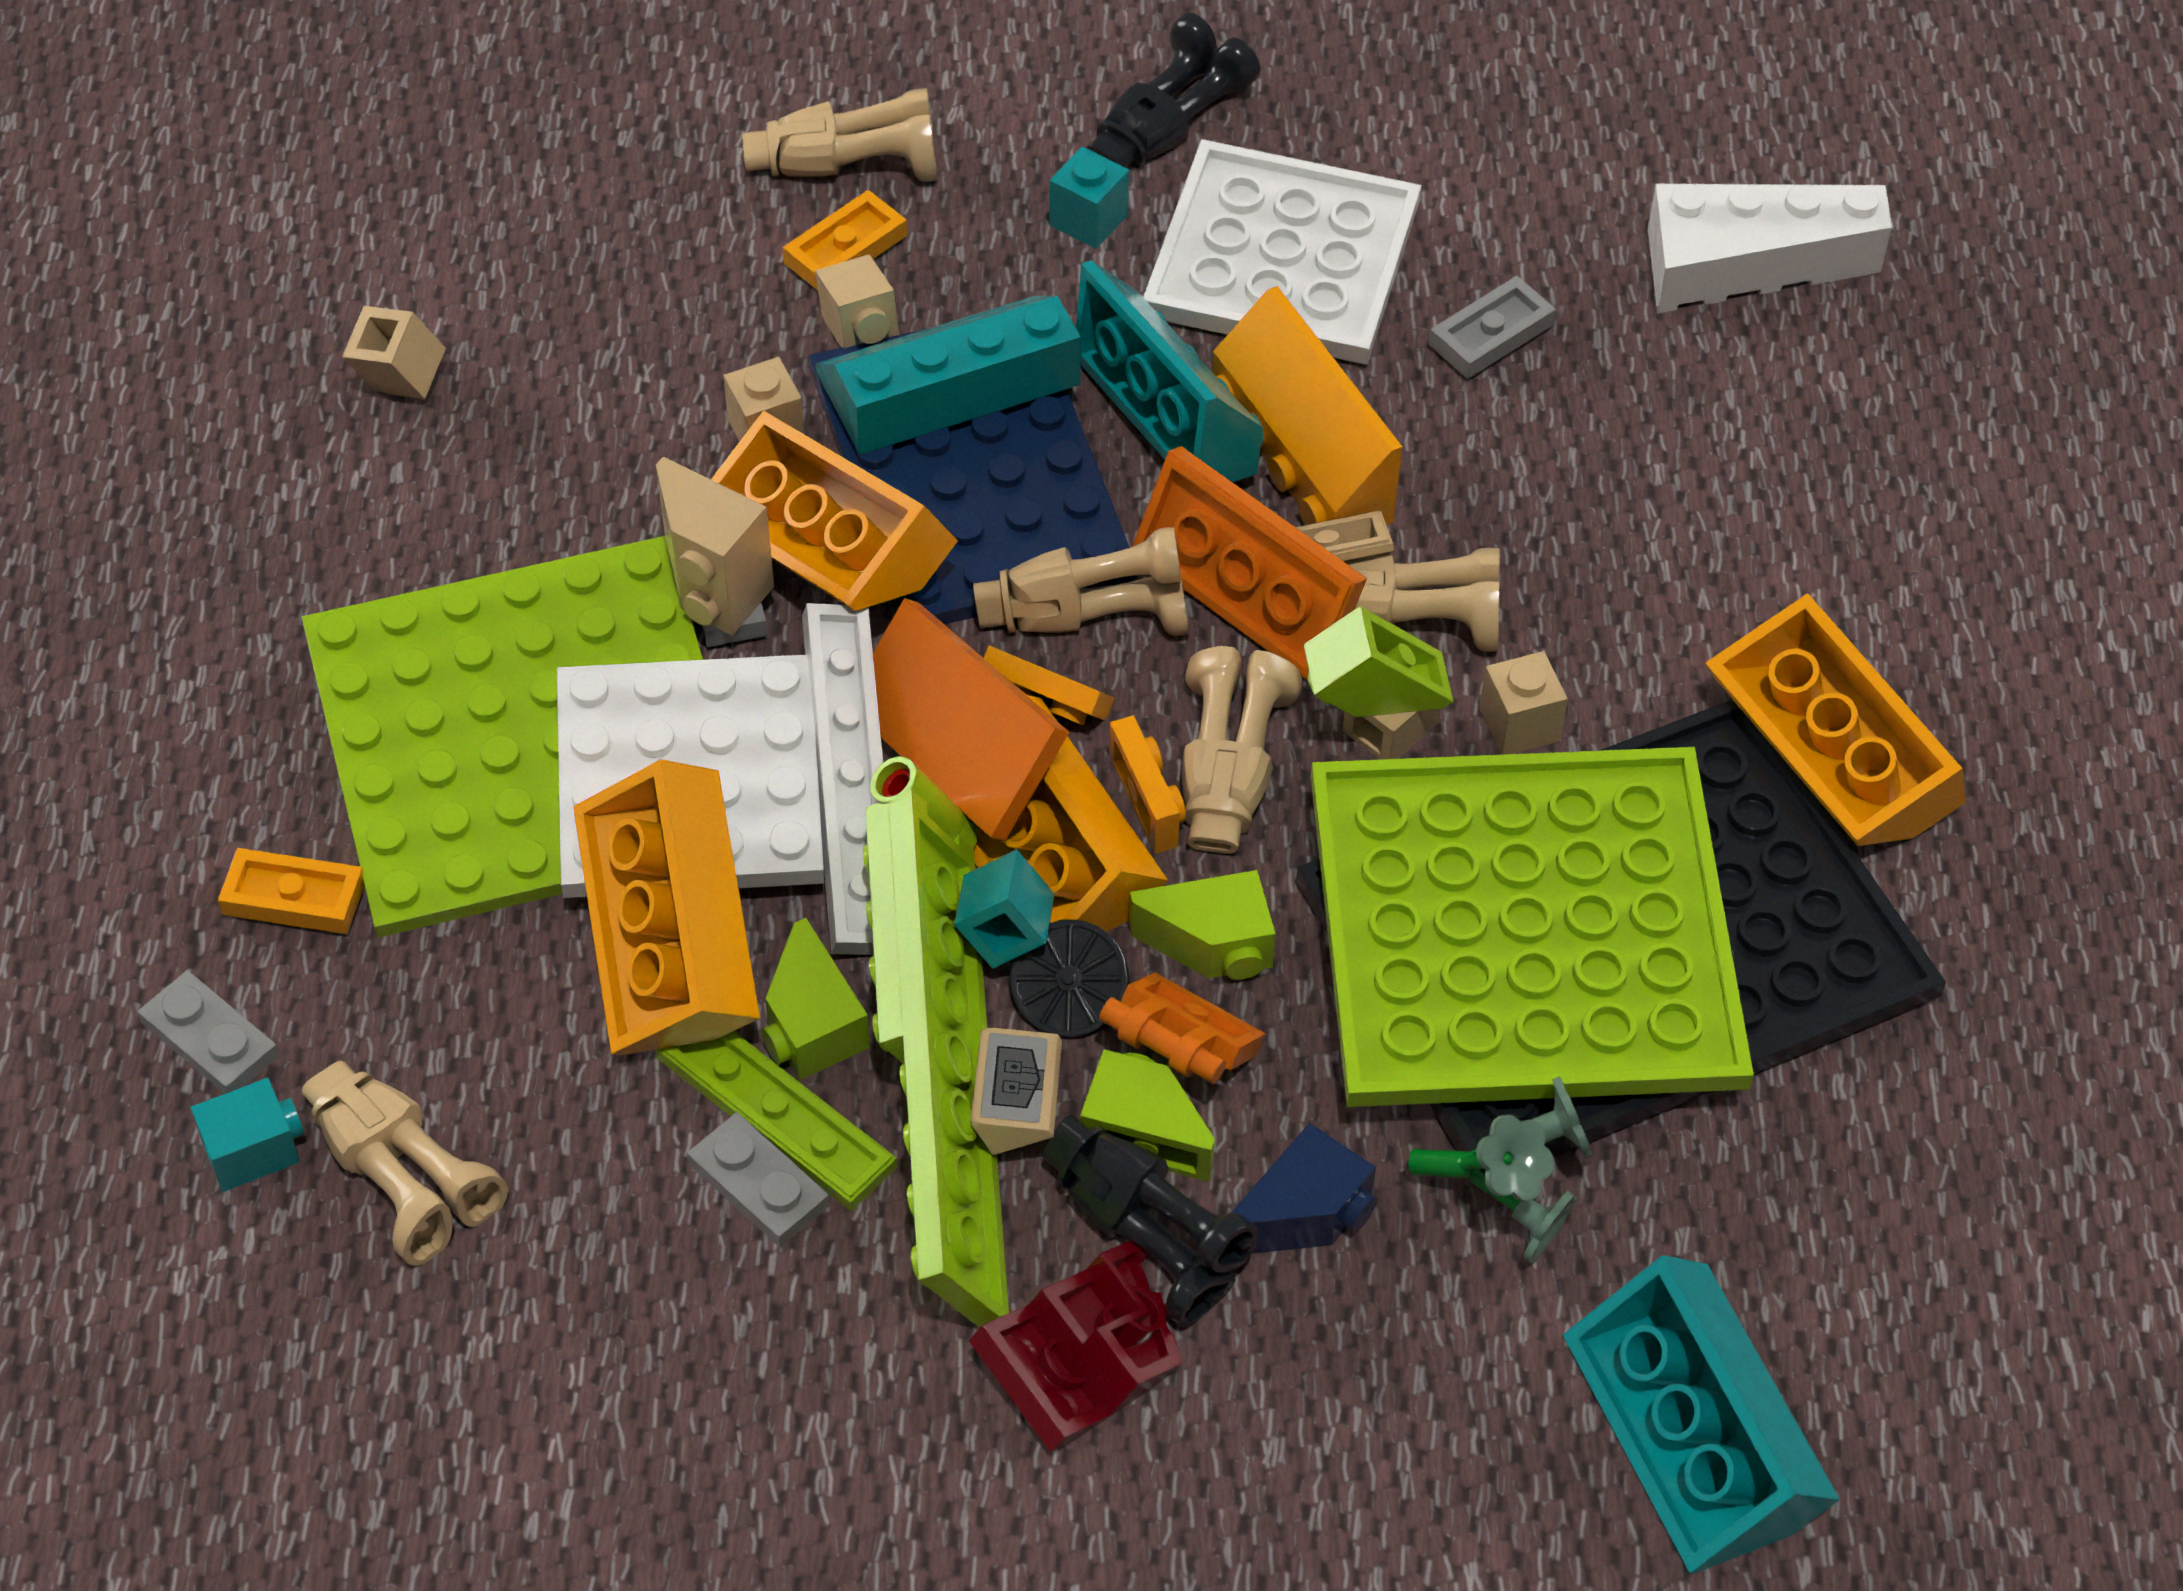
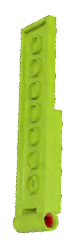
[863,756,1009,1328]

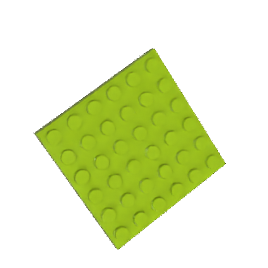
[301,536,703,938]
[1311,747,1754,1107]

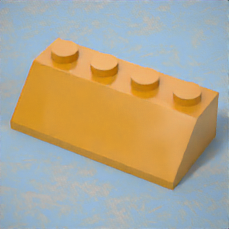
[1212,286,1402,525]
[711,410,958,611]
[1705,593,1966,846]
[974,695,1168,932]
[573,759,760,1055]

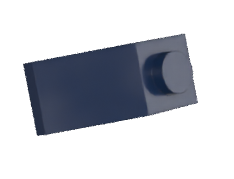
[1231,1123,1377,1254]

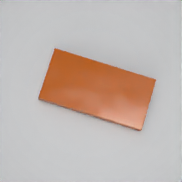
[1132,446,1367,680]
[873,598,1069,841]

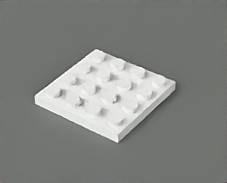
[1143,139,1422,365]
[557,654,824,898]

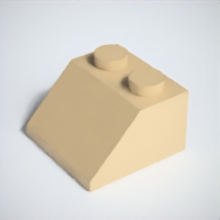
[656,457,774,636]

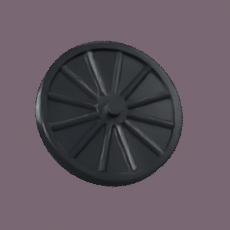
[1010,919,1129,1037]

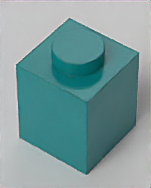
[1049,146,1129,249]
[954,849,1054,969]
[190,1077,305,1192]

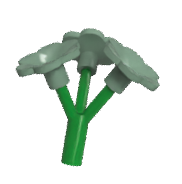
[1408,1076,1593,1264]

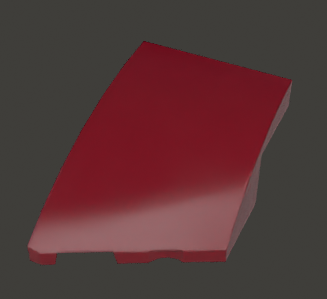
[969,1241,1182,1452]

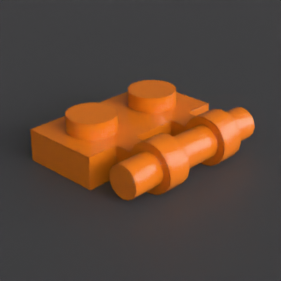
[1099,972,1266,1084]

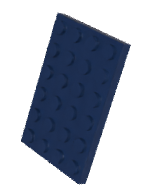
[808,329,1137,625]

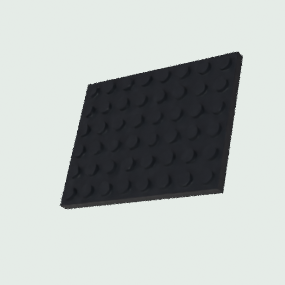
[1296,699,1946,1174]

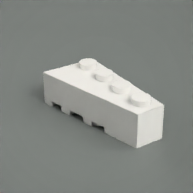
[1648,184,1892,314]

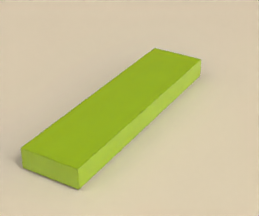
[656,1031,897,1212]

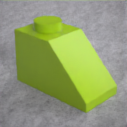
[1303,606,1454,717]
[1128,870,1276,980]
[761,918,870,1081]
[1080,1049,1215,1182]

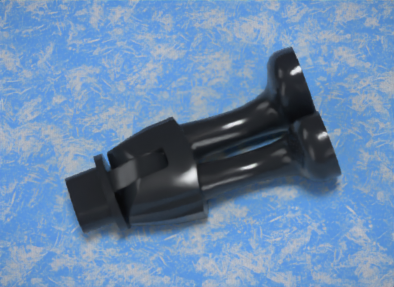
[1086,13,1261,168]
[1042,1115,1258,1328]

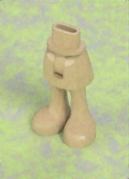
[743,88,938,182]
[973,527,1189,636]
[1344,548,1499,652]
[1182,646,1302,854]
[302,1061,509,1266]

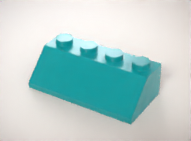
[1076,260,1264,482]
[816,296,1081,455]
[1563,1255,1840,1574]

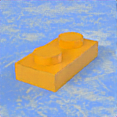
[782,190,907,291]
[984,646,1116,725]
[1109,715,1186,854]
[218,848,365,934]

